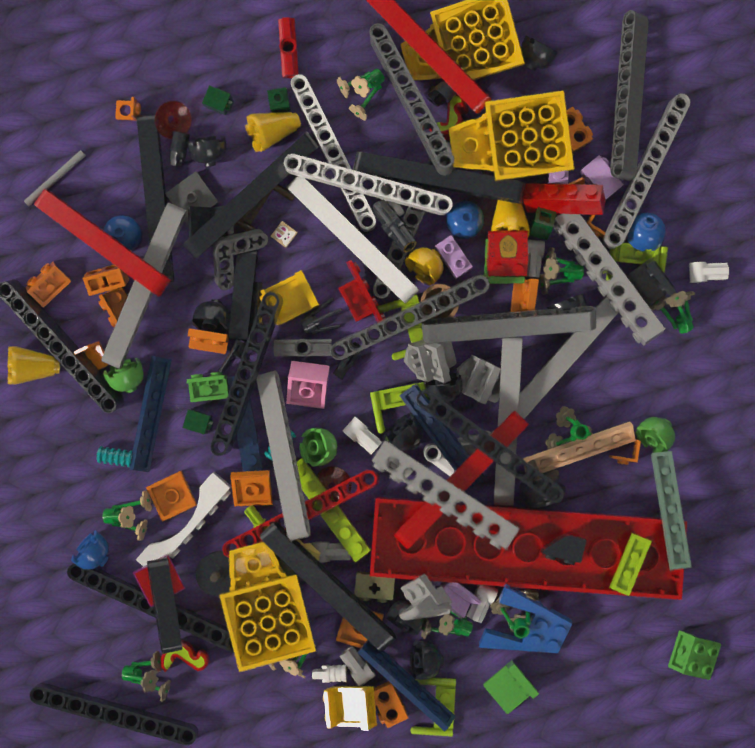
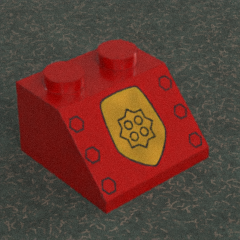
[486,230,528,276]

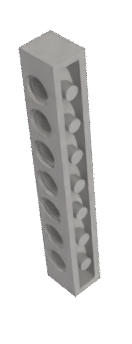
[553,214,665,346]
[372,441,519,549]

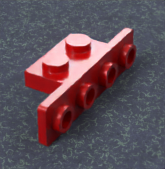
[338,260,388,323]

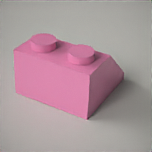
[286,361,330,409]

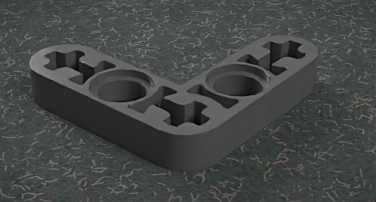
[213,229,268,290]

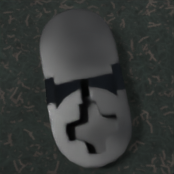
[424,82,457,107]

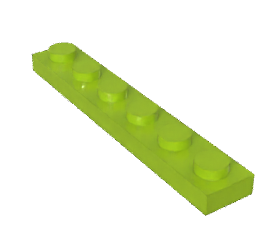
[297,458,371,562]

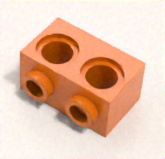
[566,107,593,153]
[83,265,129,296]
[374,681,408,728]

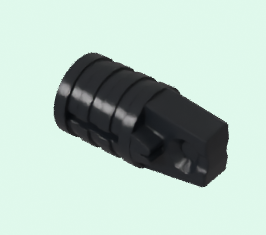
[170,131,190,167]

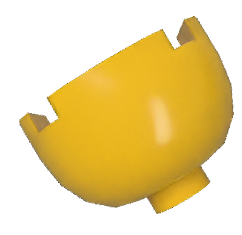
[405,247,443,286]

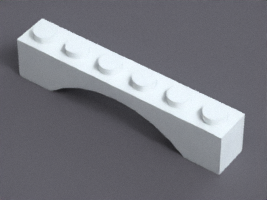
[136,472,232,566]

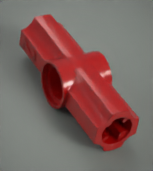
[278,17,299,79]

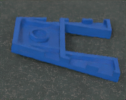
[479,584,572,653]

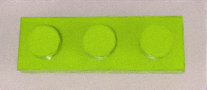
[610,533,652,596]

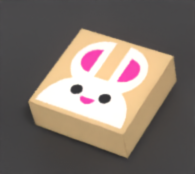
[271,221,297,248]

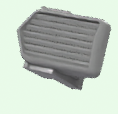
[404,340,456,383]
[457,355,501,404]
[399,574,452,620]

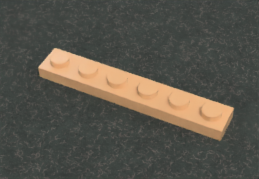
[522,422,636,473]

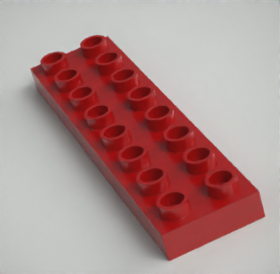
[370,497,687,600]

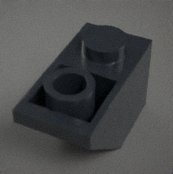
[540,534,587,565]

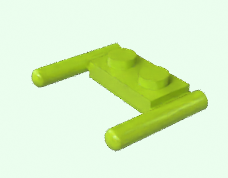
[606,241,668,280]
[377,294,423,360]
[370,382,430,433]
[410,677,456,737]

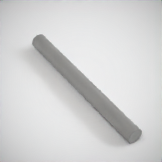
[24,150,86,206]

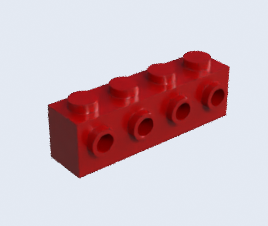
[523,183,606,215]

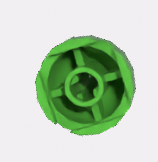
[103,358,144,393]
[636,417,675,453]
[299,428,337,467]

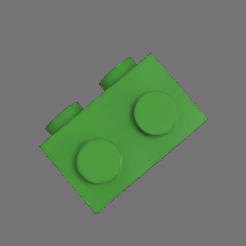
[187,372,229,402]

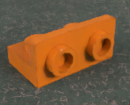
[25,262,71,308]
[510,279,539,312]
[98,287,128,328]
[188,328,229,354]

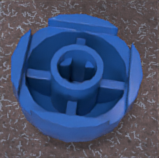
[446,201,484,239]
[627,212,666,251]
[103,215,142,252]
[71,530,109,570]

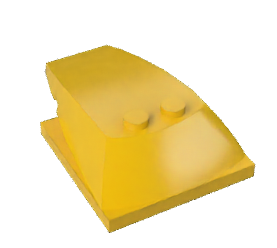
[400,0,525,80]
[449,91,574,181]
[220,542,316,672]

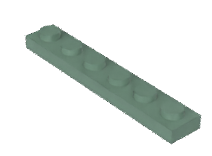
[651,451,691,570]

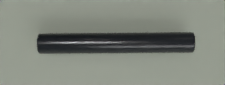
[250,282,262,340]

